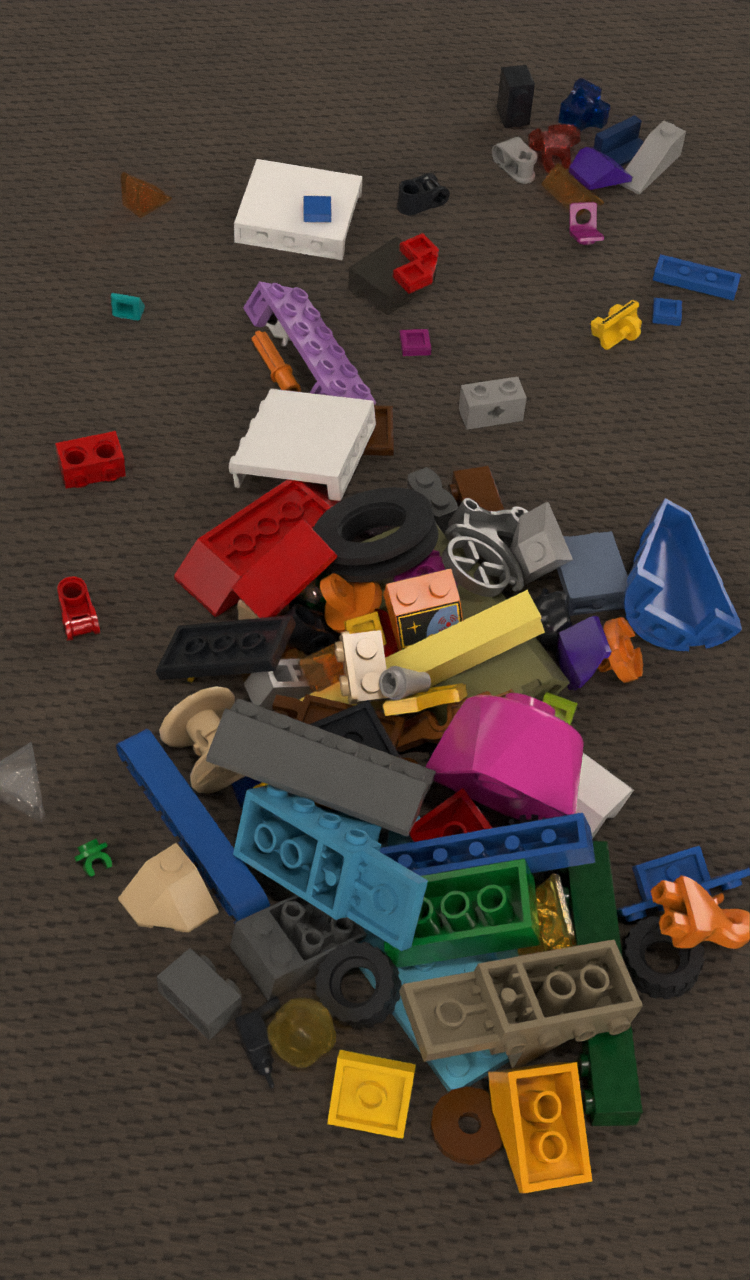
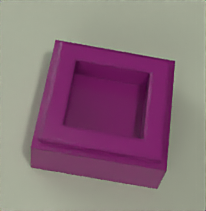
[399,329,432,356]

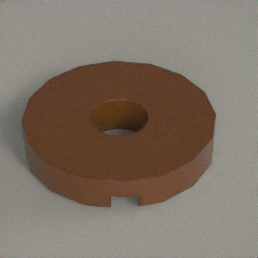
[430,1086,503,1165]

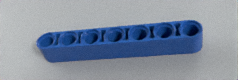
[116,729,270,924]

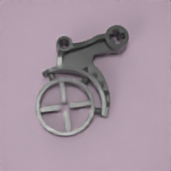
[442,498,529,597]

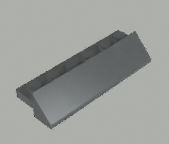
[206,699,436,837]

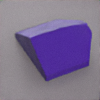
[569,147,633,190]
[556,616,612,691]

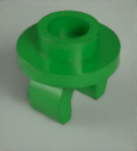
[74,838,112,877]

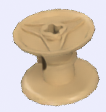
[159,686,246,794]

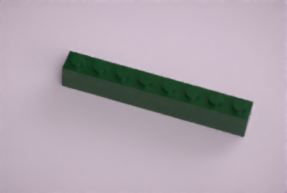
[556,841,643,1126]

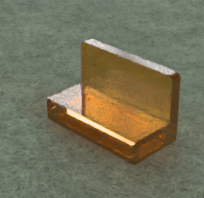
[541,163,605,217]
[297,632,359,692]

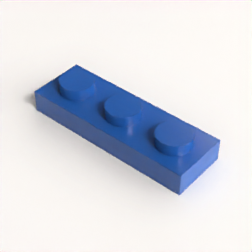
[653,254,741,301]

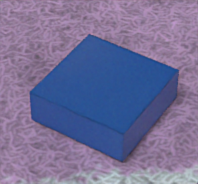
[303,196,332,222]
[652,298,682,326]

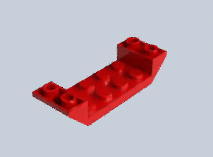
[174,479,340,617]

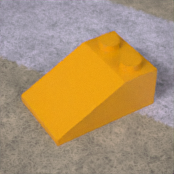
[488,1062,592,1193]

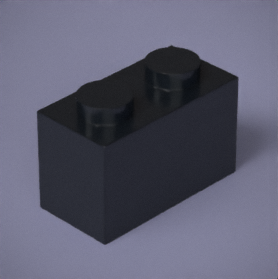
[496,65,535,128]

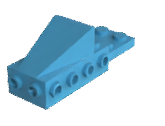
[233,785,428,951]

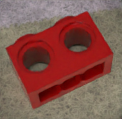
[55,431,126,489]

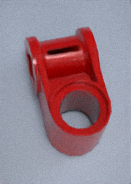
[57,576,100,641]

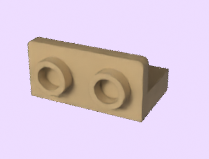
[335,630,390,705]

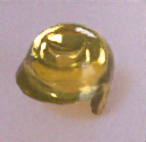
[267,997,336,1068]

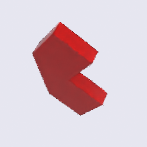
[393,233,439,294]

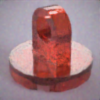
[528,124,581,175]

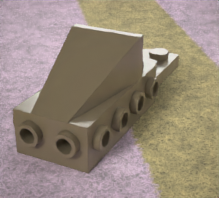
[399,939,643,1068]

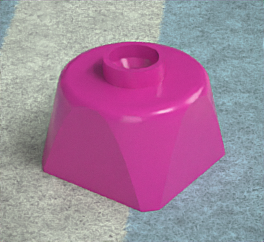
[426,693,584,821]

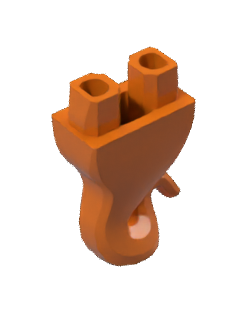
[651,875,750,949]

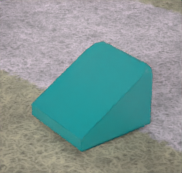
[111,293,145,321]

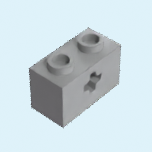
[459,377,527,430]

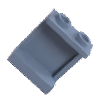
[557,531,628,616]

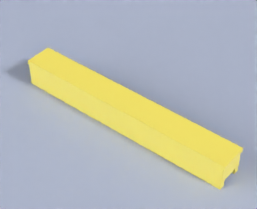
[299,590,545,712]

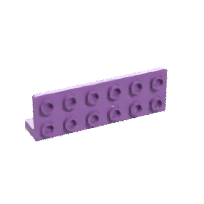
[243,281,376,405]

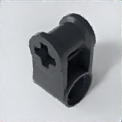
[397,173,450,215]
[284,604,336,655]

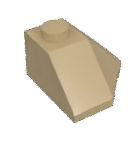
[118,843,219,933]

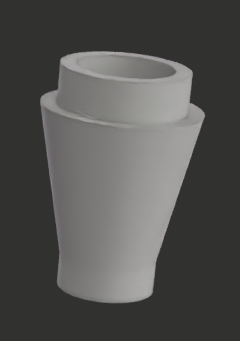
[379,666,431,700]

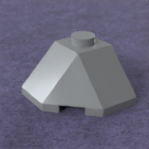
[510,502,573,585]

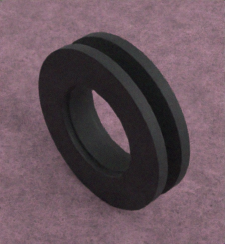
[313,487,439,582]

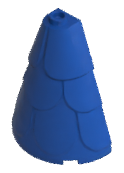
[624,498,742,651]

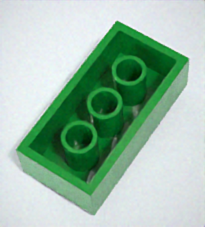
[384,859,541,968]

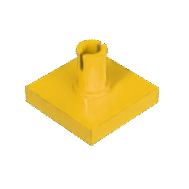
[327,1050,416,1139]

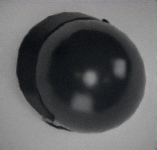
[533,588,574,646]

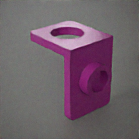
[569,202,604,245]

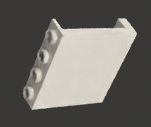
[234,159,362,260]
[229,389,376,501]

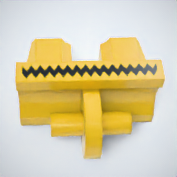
[591,300,642,350]

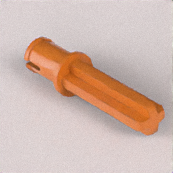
[252,330,301,392]

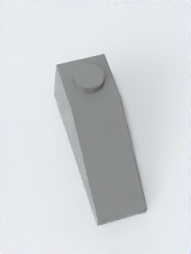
[619,121,686,195]
[244,659,328,710]

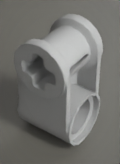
[492,137,537,184]

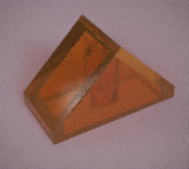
[120,172,172,218]

